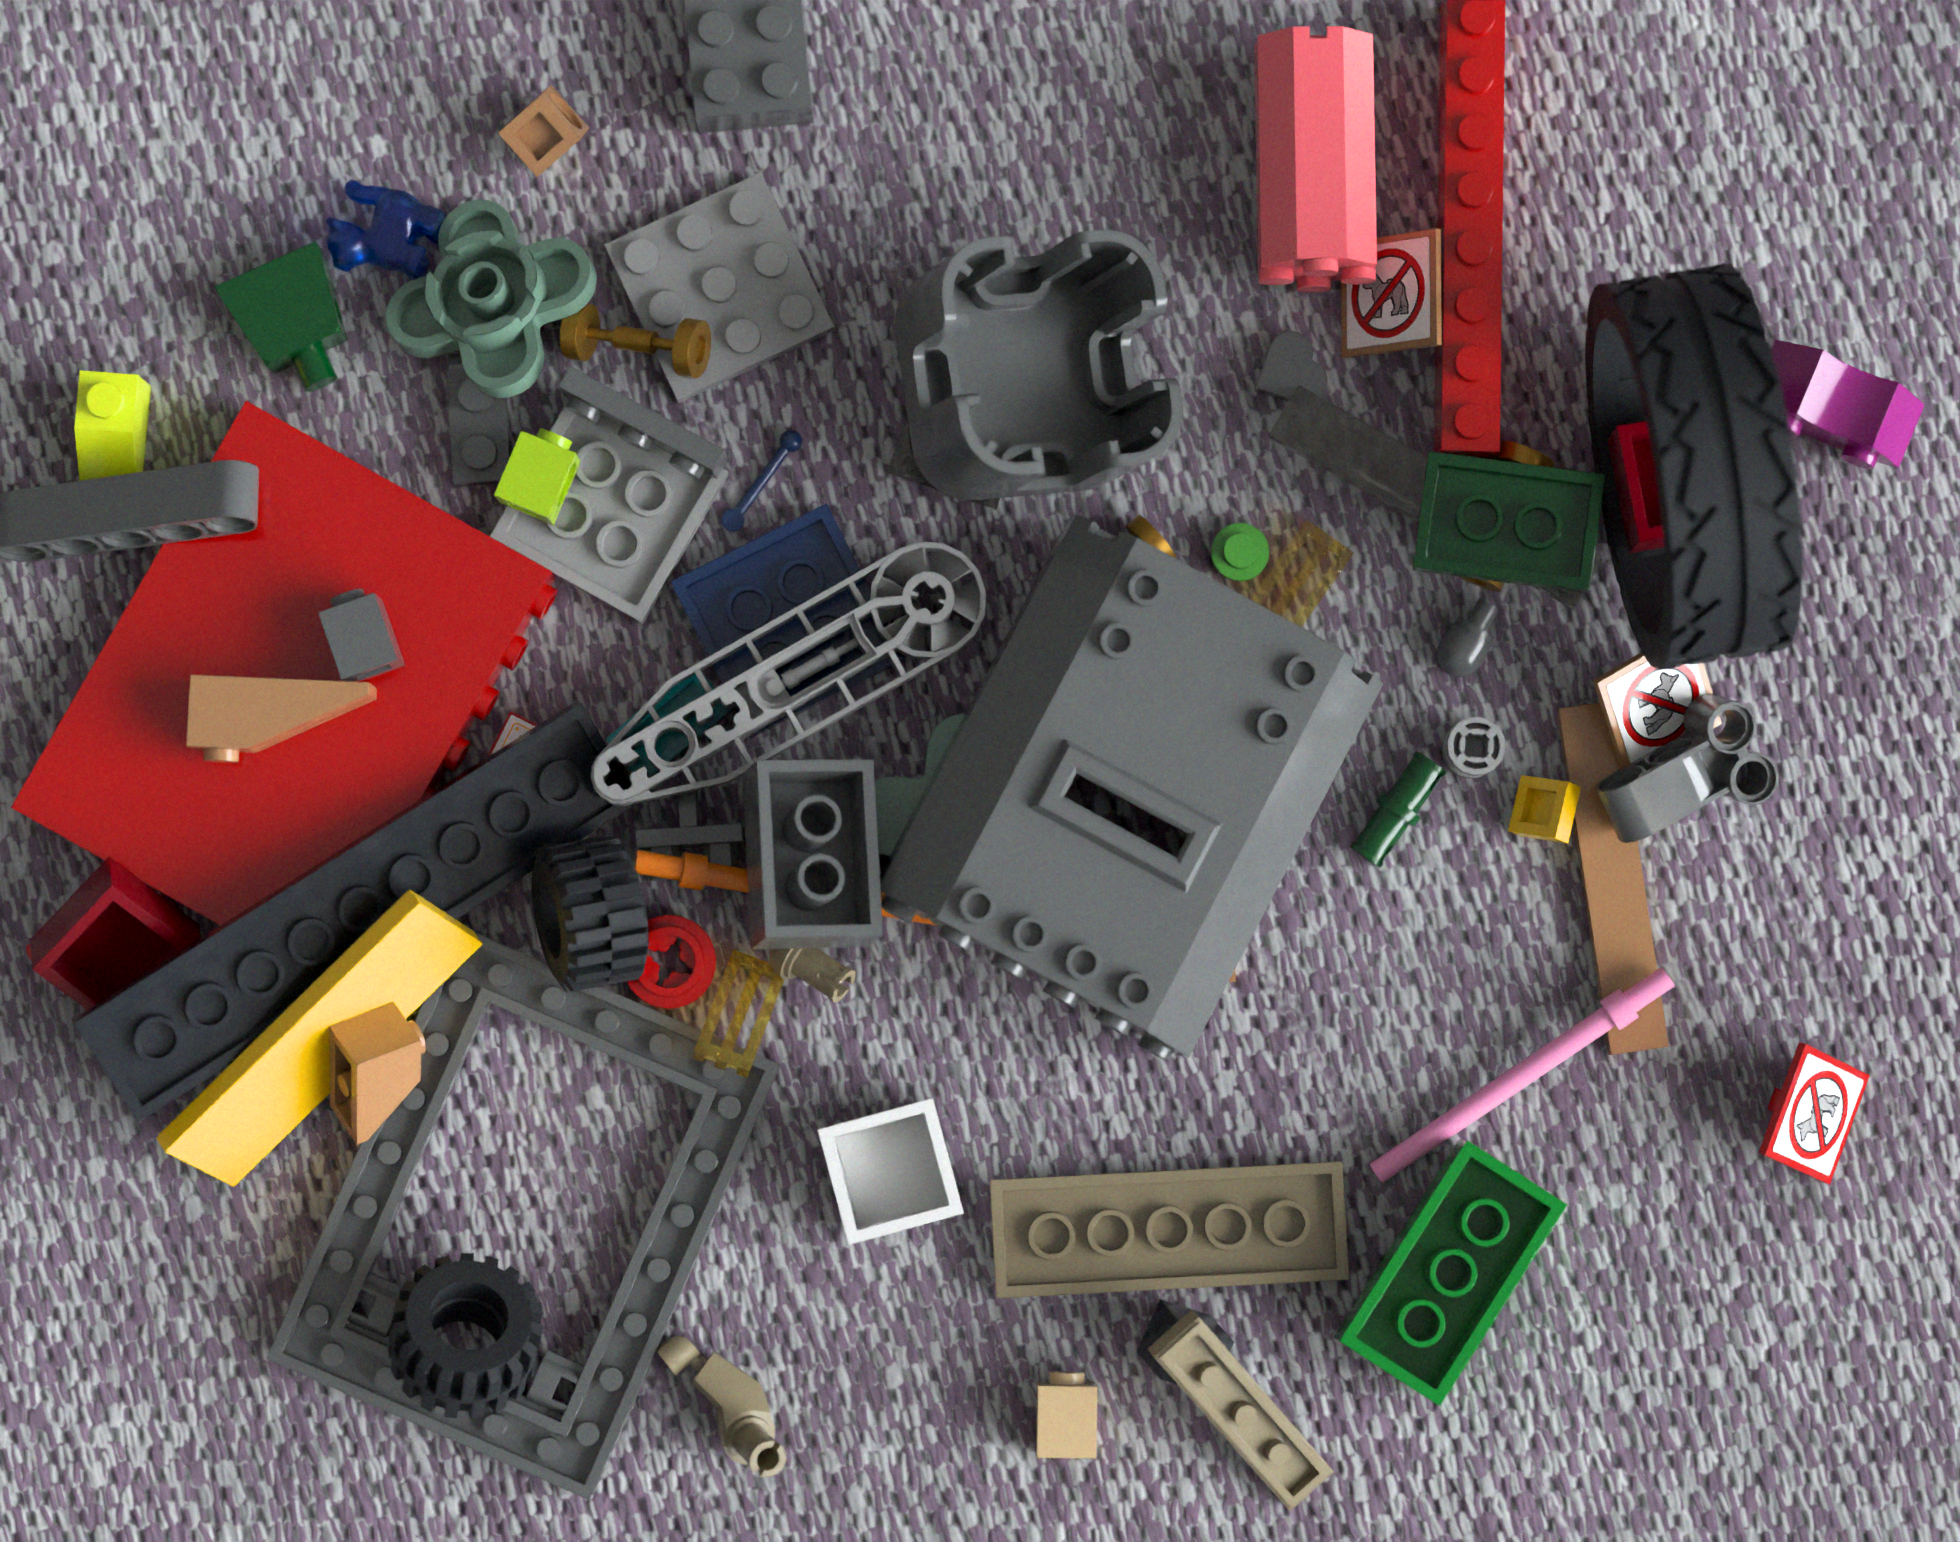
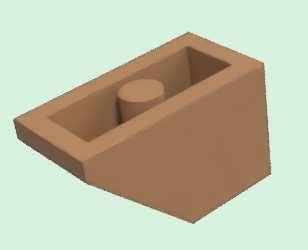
[329,1002,426,1145]

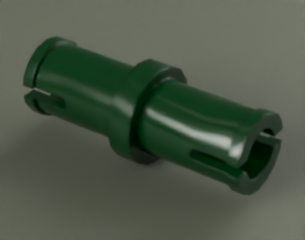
[1350,751,1447,868]

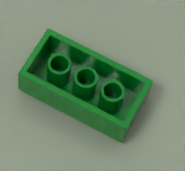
[1334,1139,1567,1406]

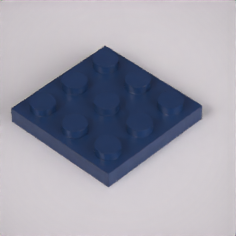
[670,503,906,739]

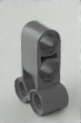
[1596,694,1779,843]

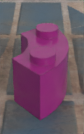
[1772,339,1925,469]

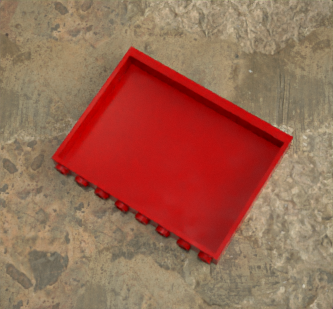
[11,401,558,926]

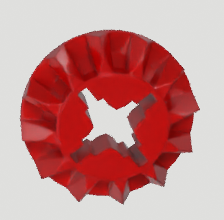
[627,915,717,1009]

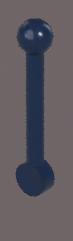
[721,430,802,532]

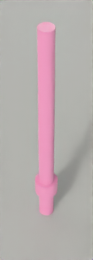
[1369,967,1675,1183]

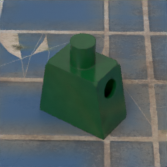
[214,241,348,392]

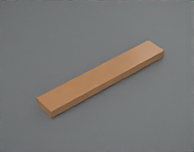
[1556,703,1669,1055]

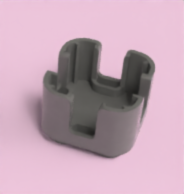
[895,230,1183,500]

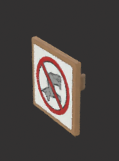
[1341,228,1442,358]
[1593,652,1722,768]

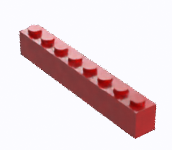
[1434,0,1505,460]

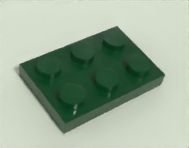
[1412,451,1605,594]

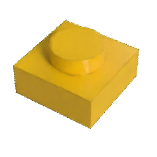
[1508,775,1581,843]

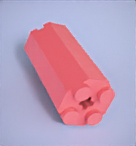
[1254,26,1377,292]

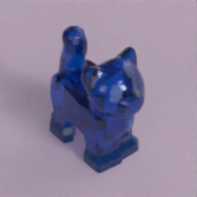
[325,179,446,281]

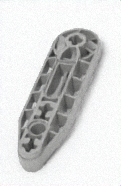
[591,542,986,806]

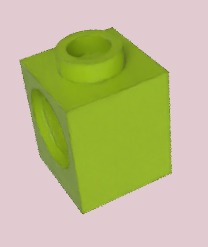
[494,428,581,525]

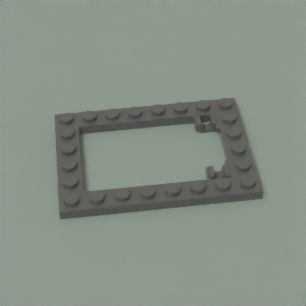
[266,932,781,1501]

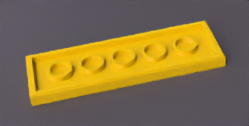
[156,890,483,1187]

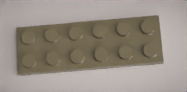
[990,1161,1349,1298]

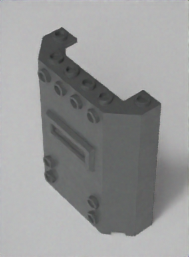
[880,515,1384,1061]

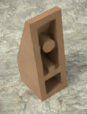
[186,675,377,763]

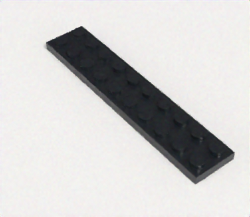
[72,701,636,1123]

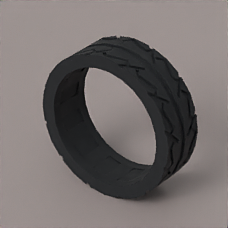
[1585,263,1803,670]

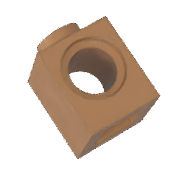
[498,85,589,177]

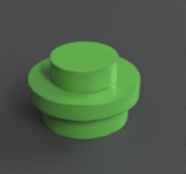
[1211,523,1269,582]

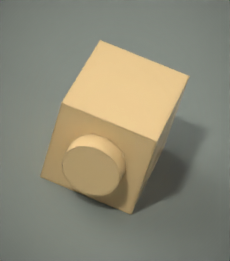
[1036,1371,1097,1459]

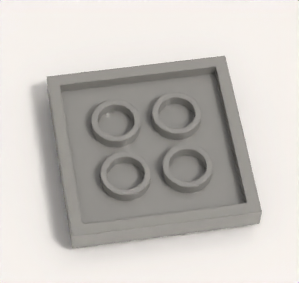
[604,172,835,403]
[490,399,729,624]

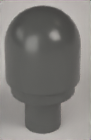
[1437,598,1499,678]

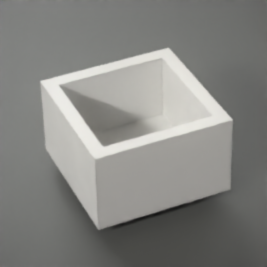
[818,1098,964,1245]

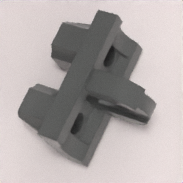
[636,791,745,881]

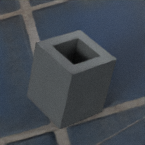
[318,589,405,682]

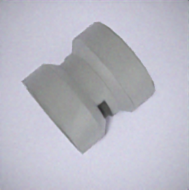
[1441,717,1506,779]

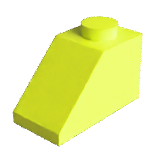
[74,370,151,481]

